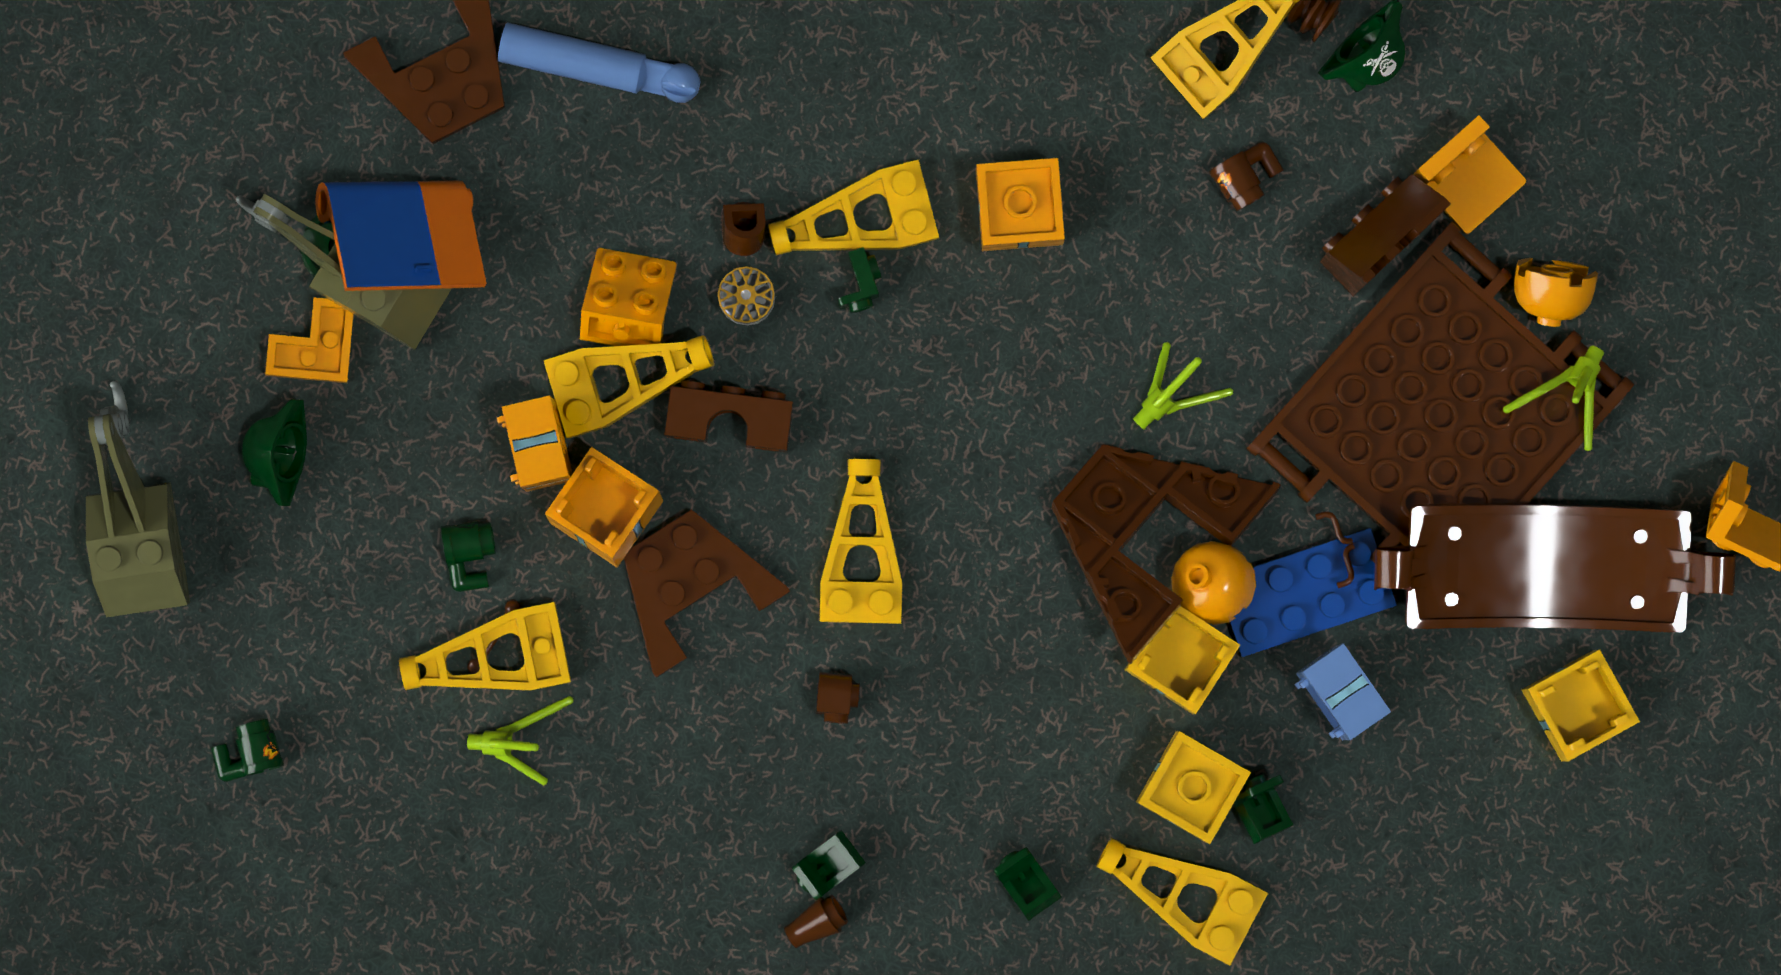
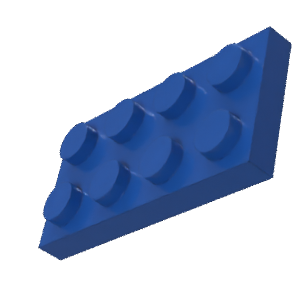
[1229,528,1397,657]

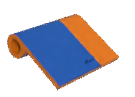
[315,180,487,291]

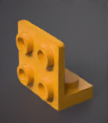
[1413,115,1526,234]
[580,248,677,346]
[1706,461,1781,572]

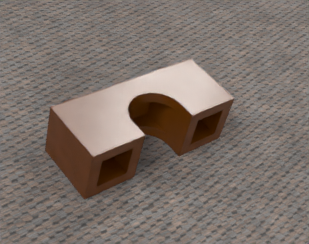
[665,381,794,453]

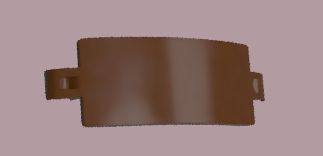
[1374,503,1736,632]

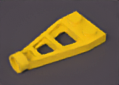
[1150,0,1300,119]
[768,160,939,256]
[543,335,714,438]
[820,459,902,624]
[399,602,571,690]
[1096,838,1268,966]

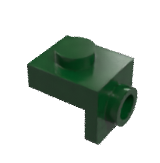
[838,247,882,314]
[1234,774,1293,844]
[792,830,866,900]
[994,847,1062,921]

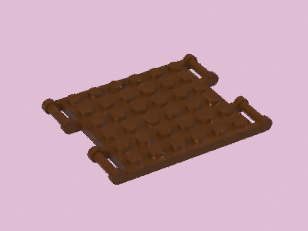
[1246,221,1635,563]

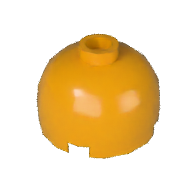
[1514,258,1598,327]
[1171,541,1256,625]

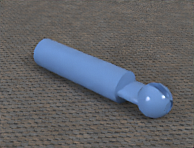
[498,22,700,103]

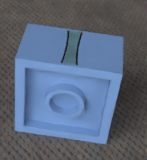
[1294,643,1391,741]

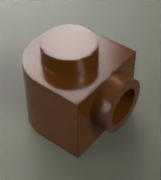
[722,202,766,256]
[816,672,860,724]

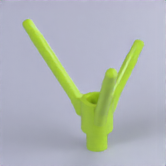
[1133,342,1233,429]
[1503,346,1604,451]
[467,696,573,785]

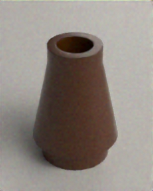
[784,895,848,948]

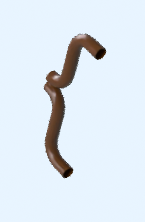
[1315,511,1355,588]

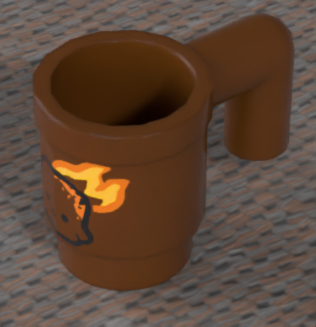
[1209,142,1284,211]

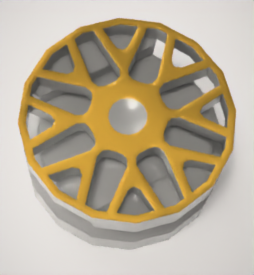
[718,266,775,326]

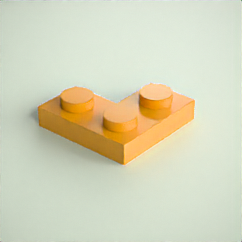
[265,297,353,383]

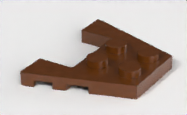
[343,0,505,144]
[624,509,790,678]

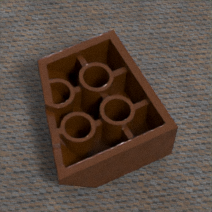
[1320,174,1451,297]

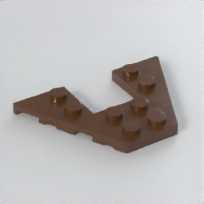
[1051,444,1281,664]

